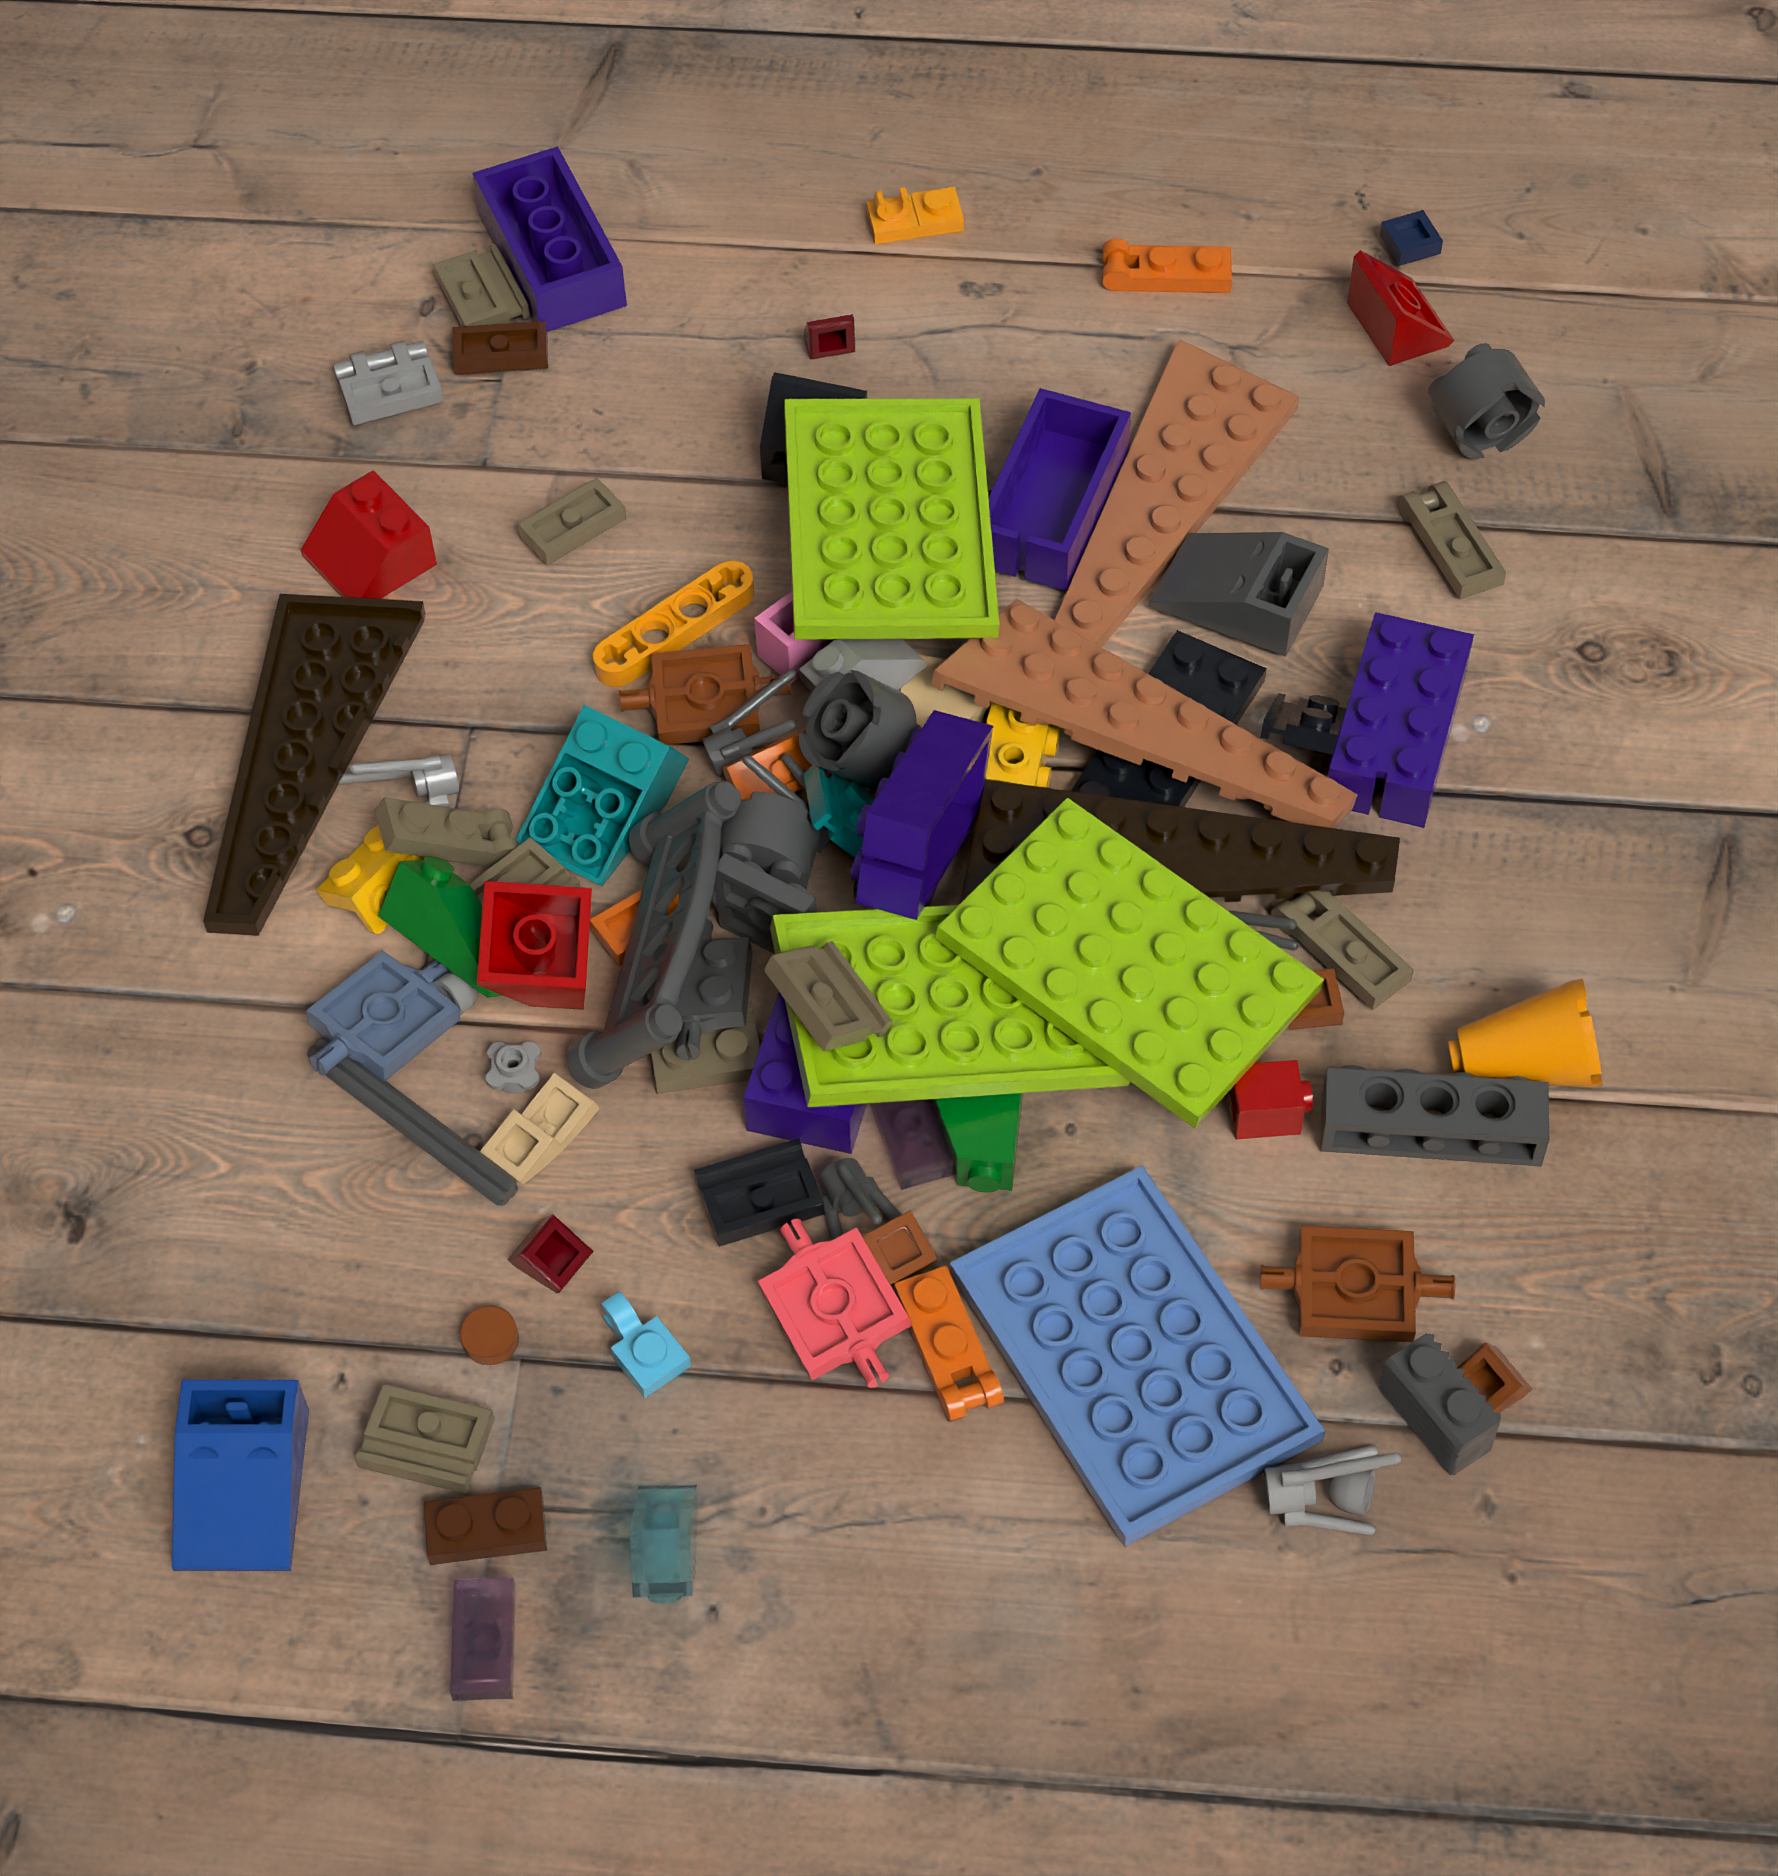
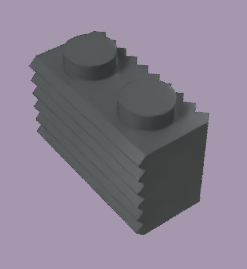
[1379,1333,1501,1475]

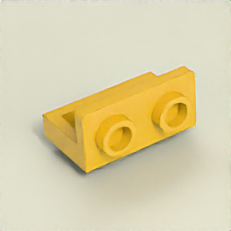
[316,825,425,934]

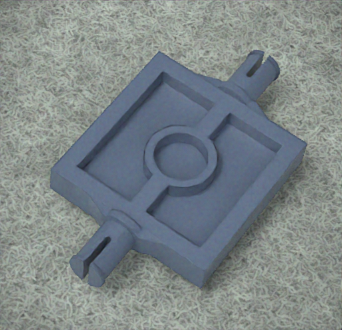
[306,950,460,1081]

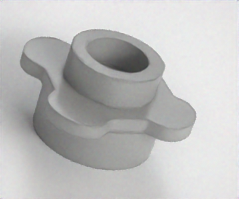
[485,1041,541,1094]

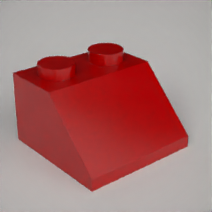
[301,470,437,599]
[477,881,592,1010]

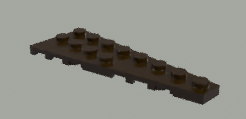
[203,594,426,936]
[960,779,1400,903]

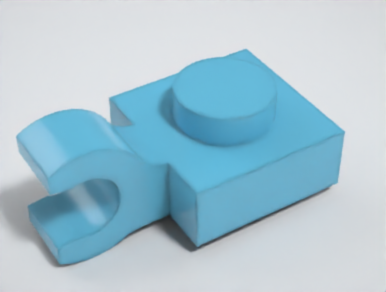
[601,1291,691,1398]

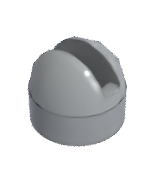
[433,971,478,1015]
[1329,1470,1376,1517]

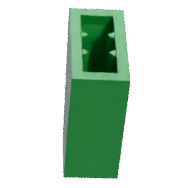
[925,1093,1023,1193]

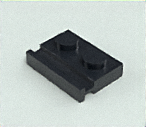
[1260,693,1347,755]
[694,1138,825,1247]

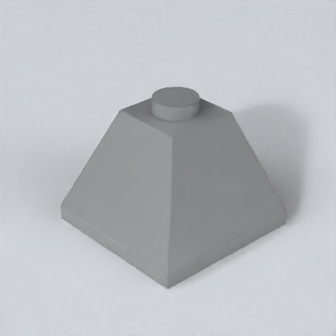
[799,639,928,692]

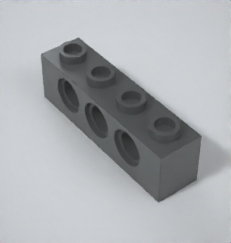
[1321,1065,1550,1167]

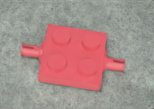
[758,1219,912,1388]

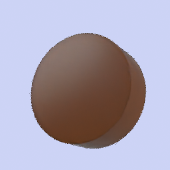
[460,1306,519,1365]

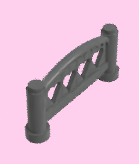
[567,781,741,1089]

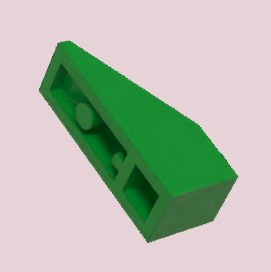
[378,856,503,998]

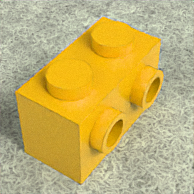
[986,702,1061,788]

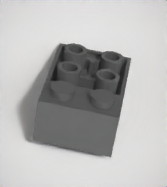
[1149,532,1329,657]

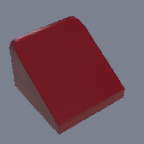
[804,314,855,360]
[508,1214,594,1293]

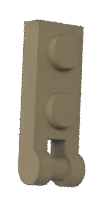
[1398,481,1506,599]
[375,797,519,867]
[1271,891,1414,1010]

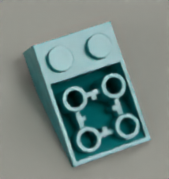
[516,705,689,886]

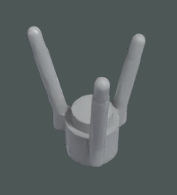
[338,753,459,807]
[1264,1445,1402,1536]

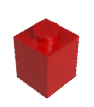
[1228,1060,1313,1140]

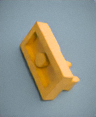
[866,187,964,244]

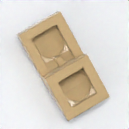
[480,1073,600,1184]

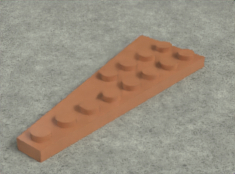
[1055,339,1299,647]
[931,599,1358,828]

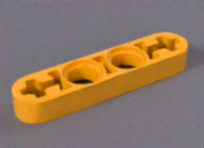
[593,560,754,687]

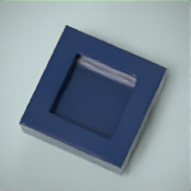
[1380,210,1443,266]

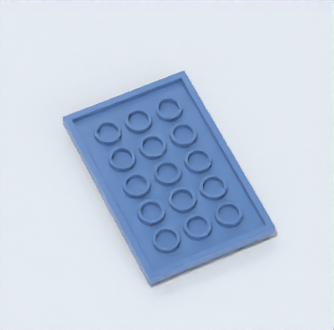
[950,1165,1325,1547]

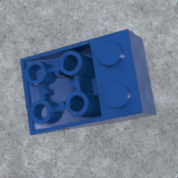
[172,1380,309,1571]

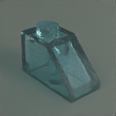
[630,1485,697,1604]

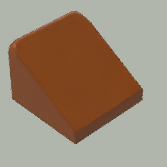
[1457,1342,1532,1413]

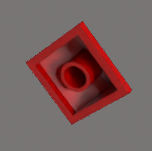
[1347,250,1455,366]

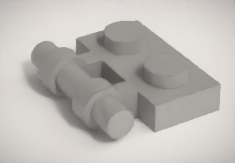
[333,341,444,426]

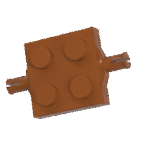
[619,644,791,745]
[1260,1225,1455,1342]

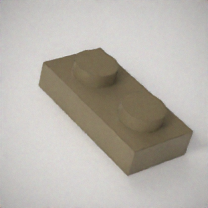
[518,478,626,565]

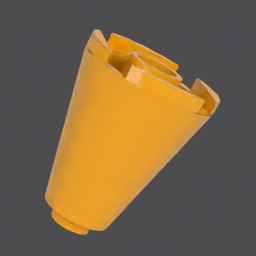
[1448,979,1603,1088]

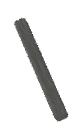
[307,1037,518,1206]

